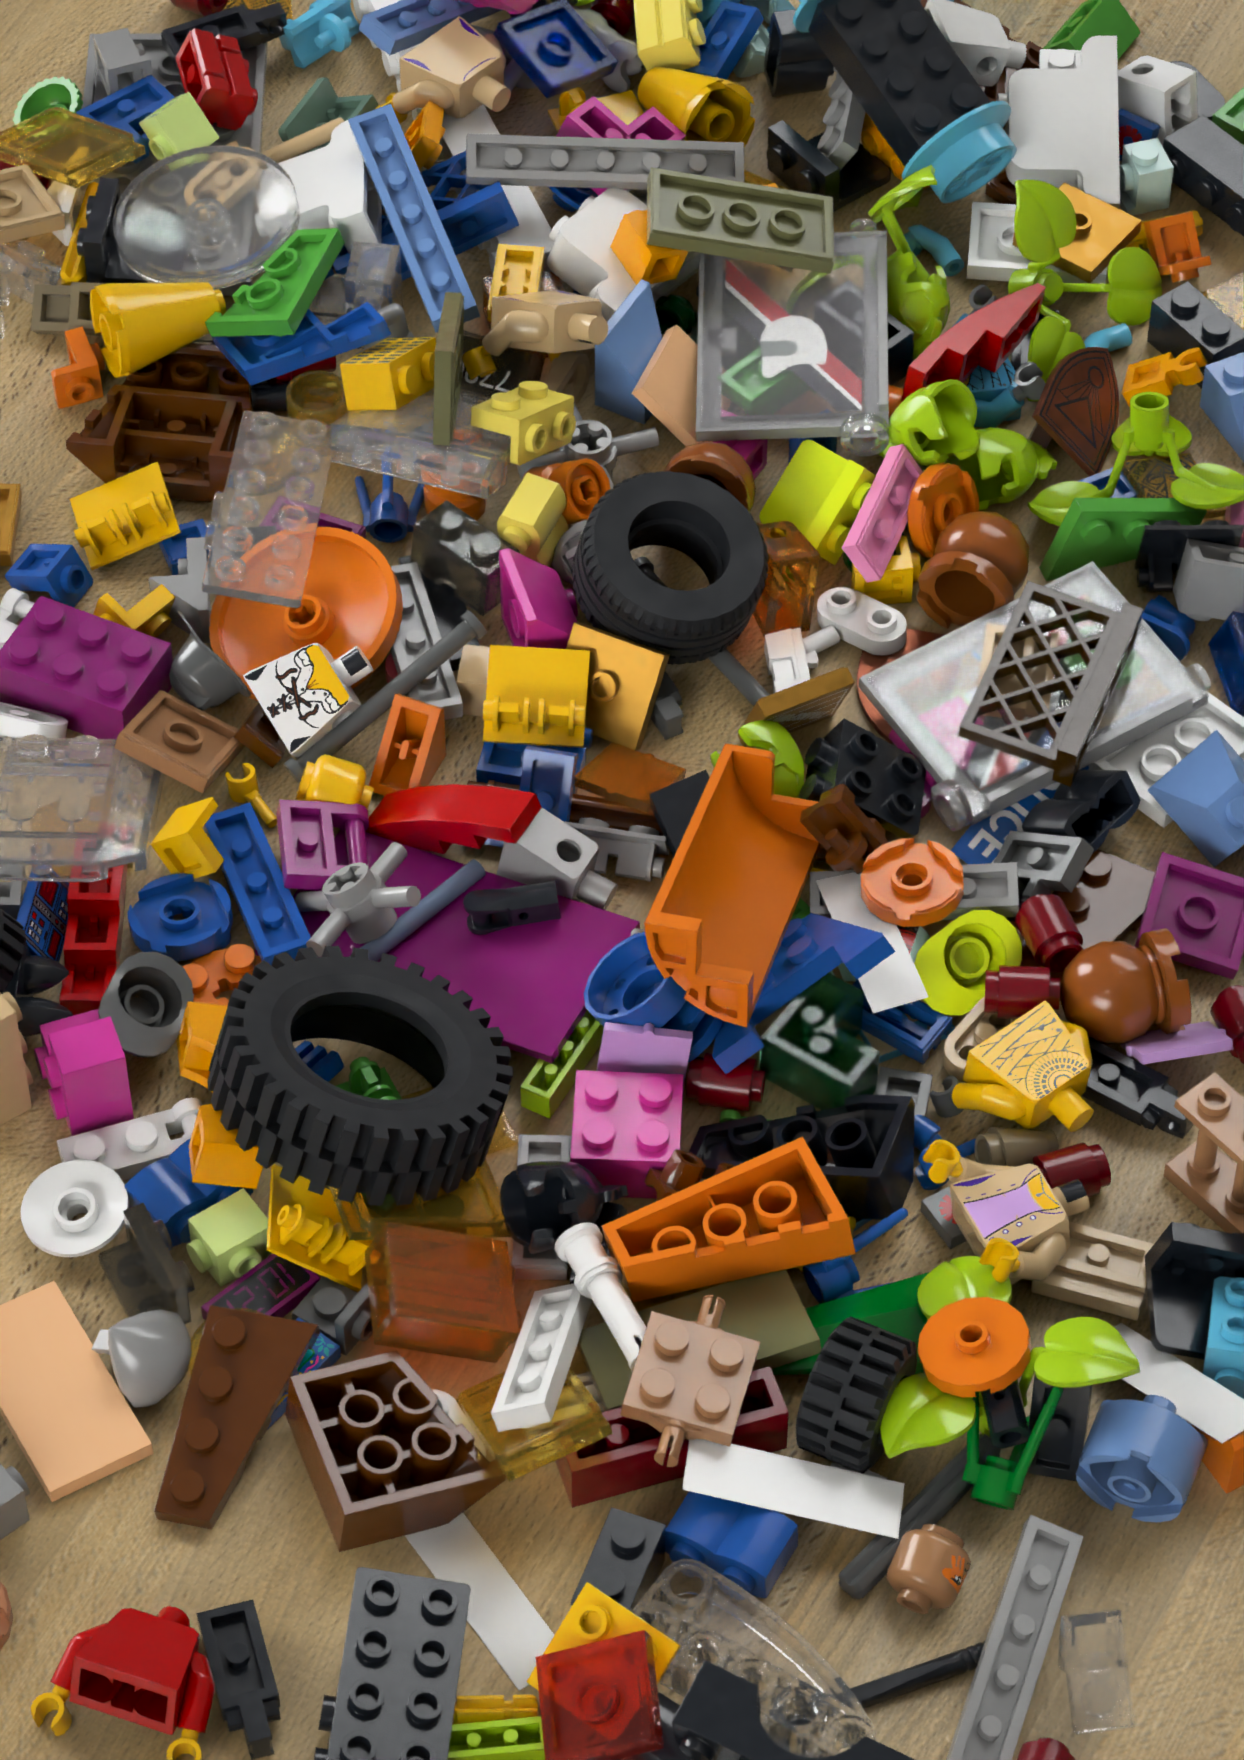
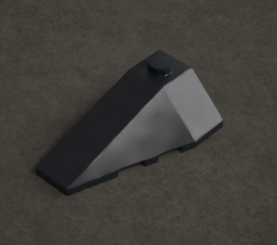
[689,1094,915,1220]

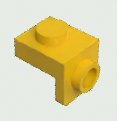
[93,584,175,638]

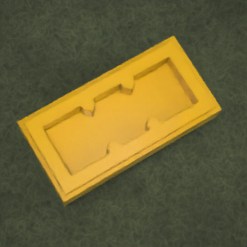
[487,244,545,322]

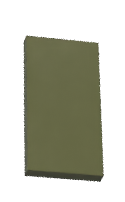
[647,167,835,274]
[433,292,464,446]
[577,1269,821,1411]

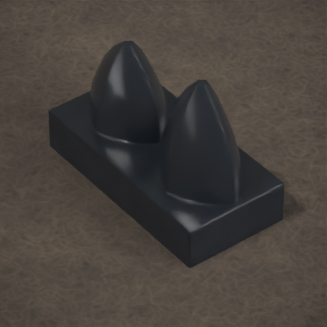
[2,940,73,1041]
[1027,1375,1093,1482]

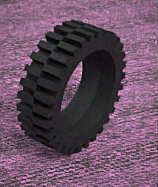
[208,946,513,1206]

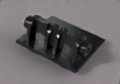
[1134,520,1244,592]

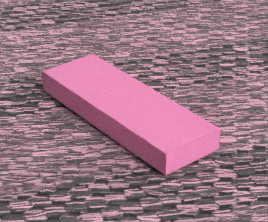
[842,444,923,583]

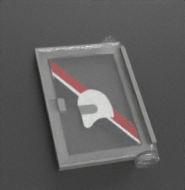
[696,218,889,456]
[858,561,1211,831]

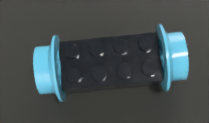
[793,0,1017,203]

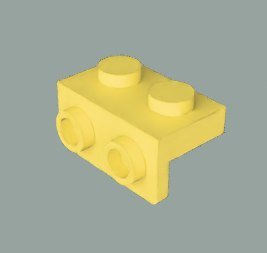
[471,381,576,465]

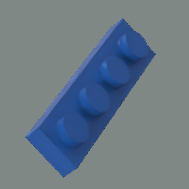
[204,802,311,966]

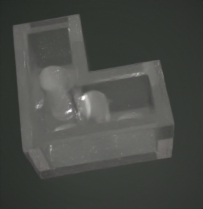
[309,242,403,349]

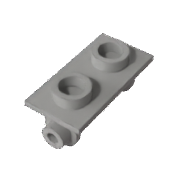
[565,818,669,882]

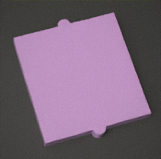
[1120,1021,1233,1065]
[596,1022,693,1086]

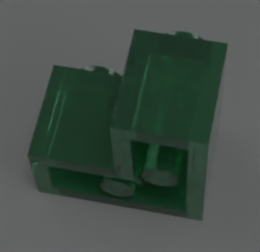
[759,973,880,1110]

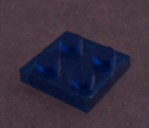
[493,0,618,98]

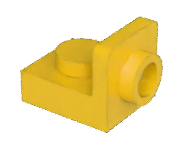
[851,535,921,604]

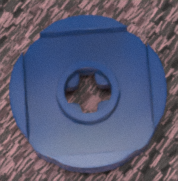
[128,873,233,963]

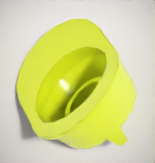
[914,910,1022,1016]

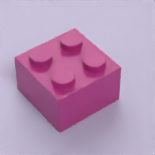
[570,1070,684,1199]

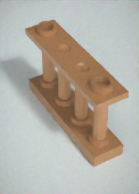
[1164,1072,1244,1234]

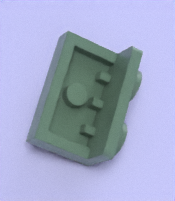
[278,77,378,157]

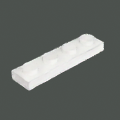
[491,1283,592,1432]

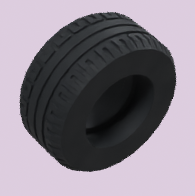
[572,471,769,665]

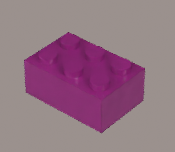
[0,596,173,746]

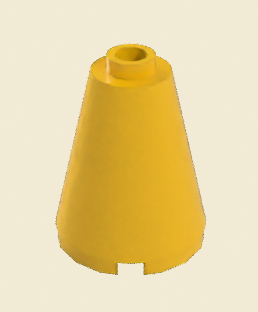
[638,66,755,147]
[90,282,227,378]

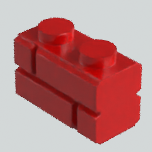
[175,28,258,131]

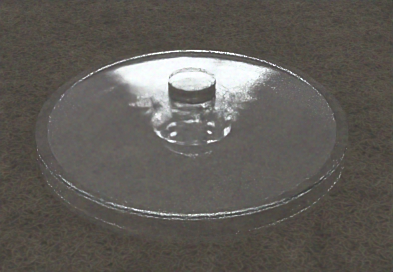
[113,146,300,290]

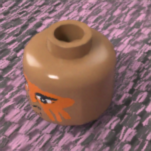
[886,1524,971,1614]

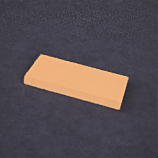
[0,1281,153,1502]

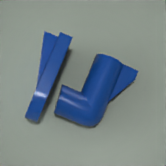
[1142,595,1196,662]

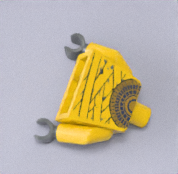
[929,1000,1094,1132]

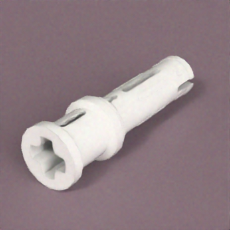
[555,1222,646,1372]

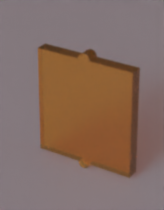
[574,742,686,813]

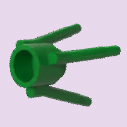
[962,1387,1063,1511]

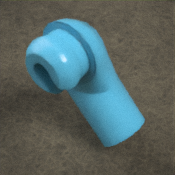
[904,224,964,276]
[1084,323,1132,352]

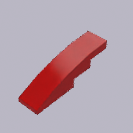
[901,283,1046,402]
[365,784,542,854]
[59,832,129,1016]

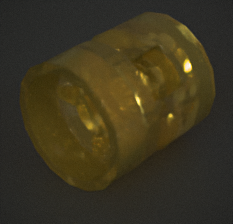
[286,370,350,461]

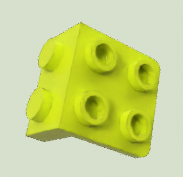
[759,439,876,565]

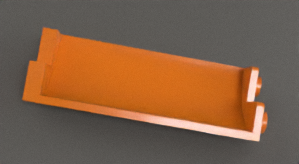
[644,743,821,1027]

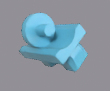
[279,0,360,69]

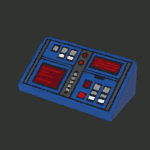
[17,857,69,962]

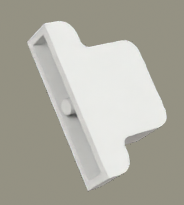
[997,36,1120,209]
[257,120,382,256]
[547,187,700,322]

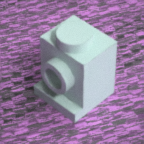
[1120,138,1174,216]

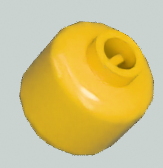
[295,754,374,810]

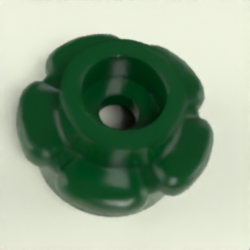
[655,294,696,335]

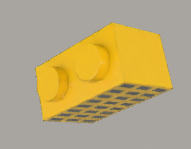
[340,337,436,411]

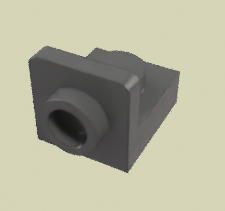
[292,1277,380,1356]

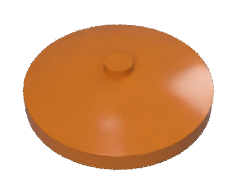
[209,527,403,702]

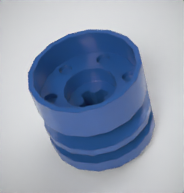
[584,932,723,1063]

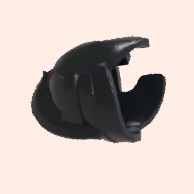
[500,1161,628,1254]

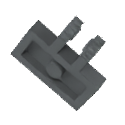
[993,830,1094,922]

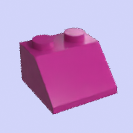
[499,548,578,649]

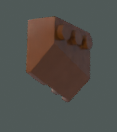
[285,1350,507,1552]

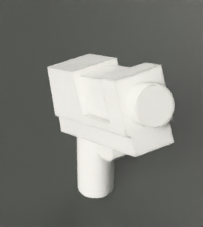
[764,625,840,694]

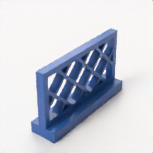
[333,151,520,305]

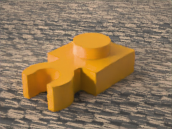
[1122,348,1207,407]

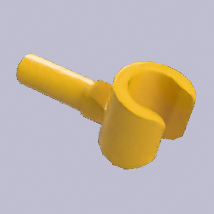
[225,763,277,828]

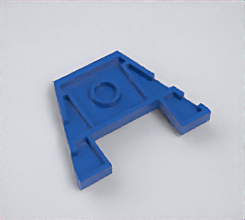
[212,267,391,386]
[712,913,896,1074]

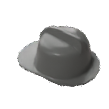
[169,610,251,710]
[98,952,194,1058]

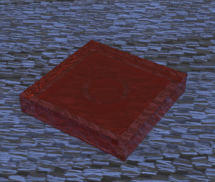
[536,1630,664,1760]

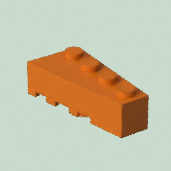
[602,1136,856,1302]

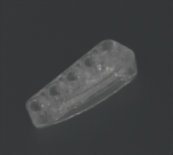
[632,1559,876,1758]

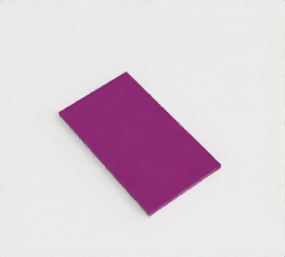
[254,830,640,1063]

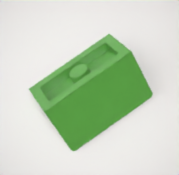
[1043,0,1140,60]

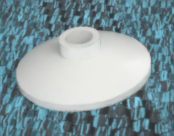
[21,1159,129,1257]

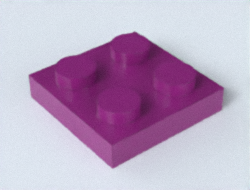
[1134,852,1244,980]

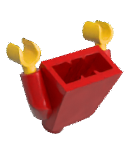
[31,1606,215,1760]

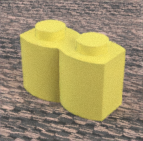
[497,472,569,567]

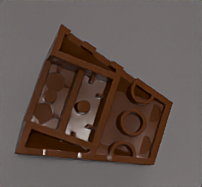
[66,343,256,502]

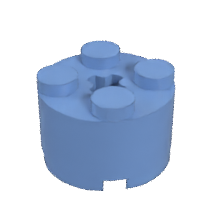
[1076,1395,1208,1522]

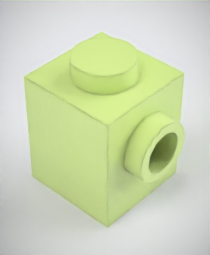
[139,92,220,169]
[186,1188,273,1287]

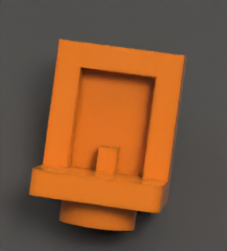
[1143,211,1212,283]
[51,327,105,409]

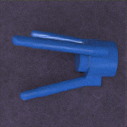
[355,427,425,543]
[802,1208,908,1304]

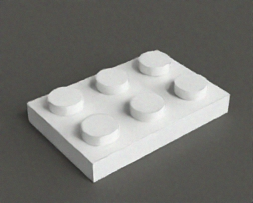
[966,202,1107,283]
[1089,679,1244,828]

